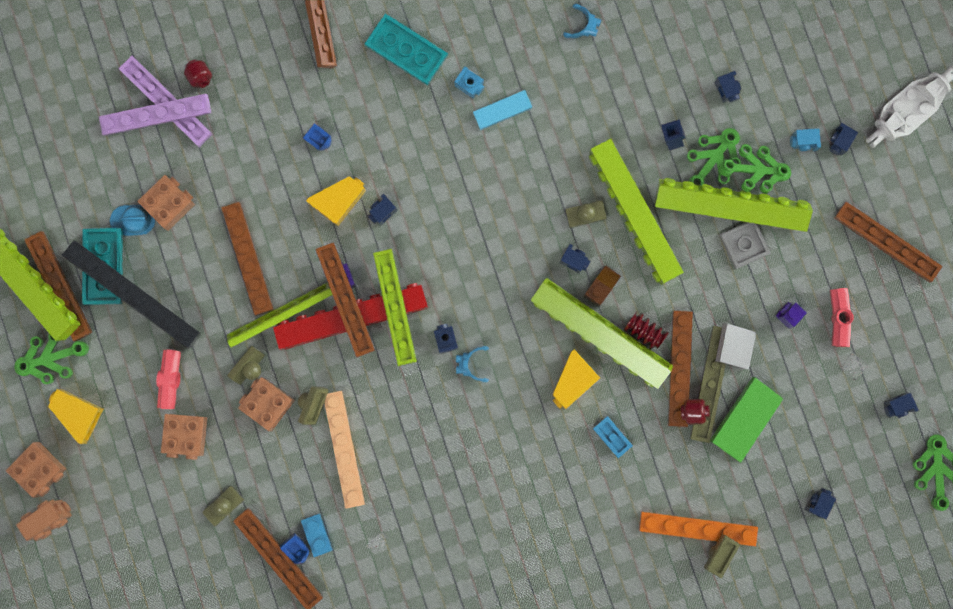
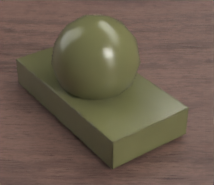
[565,200,607,228]
[227,346,265,385]
[298,386,329,425]
[202,486,244,527]
[704,534,741,579]

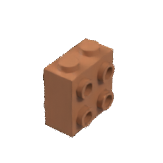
[137,175,195,231]
[238,377,295,431]
[161,414,208,460]
[6,442,66,498]
[16,499,72,541]

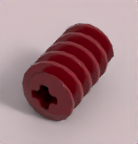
[624,311,669,350]

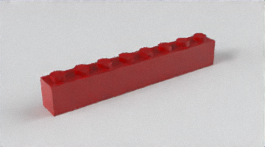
[273,283,428,351]

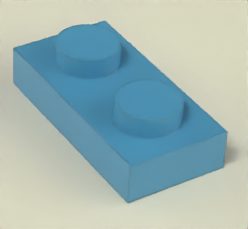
[593,416,633,458]
[301,513,333,557]

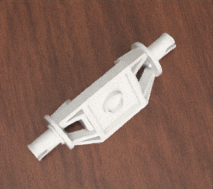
[866,65,953,148]

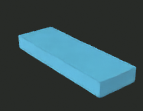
[473,90,532,130]

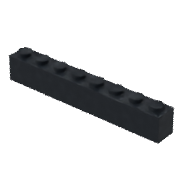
[62,240,201,350]

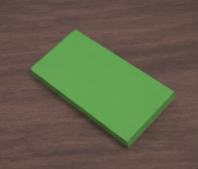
[710,377,783,463]

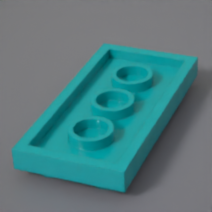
[365,13,448,86]
[82,228,123,305]

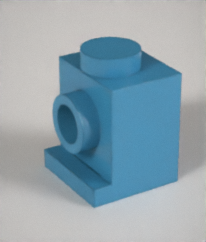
[454,67,485,98]
[790,129,821,151]

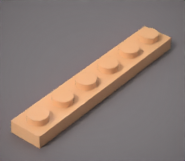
[324,391,365,509]

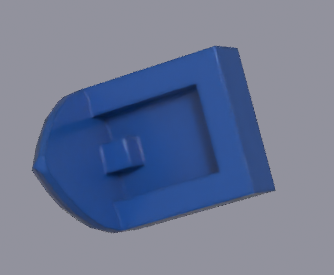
[303,123,331,151]
[280,533,309,564]

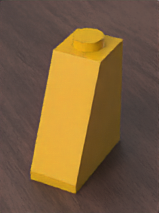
[306,176,366,226]
[552,349,600,409]
[48,389,104,444]

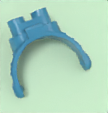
[563,4,601,38]
[456,346,489,382]

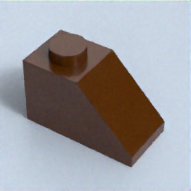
[584,265,621,307]

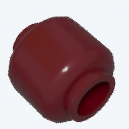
[184,60,212,88]
[681,399,710,425]

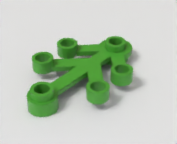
[687,128,741,186]
[718,144,791,194]
[14,334,89,385]
[912,435,953,511]

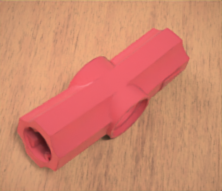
[830,288,854,347]
[156,349,181,409]

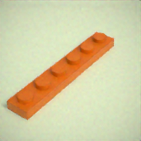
[639,511,758,546]

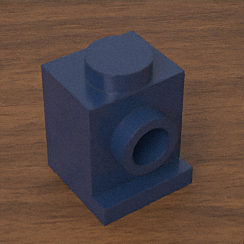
[714,71,741,103]
[661,119,686,151]
[829,123,858,155]
[367,194,397,226]
[560,244,591,274]
[434,324,458,354]
[884,393,919,418]
[804,487,836,520]

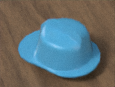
[110,205,155,236]

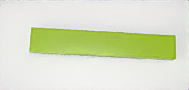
[373,249,417,366]
[227,283,333,348]

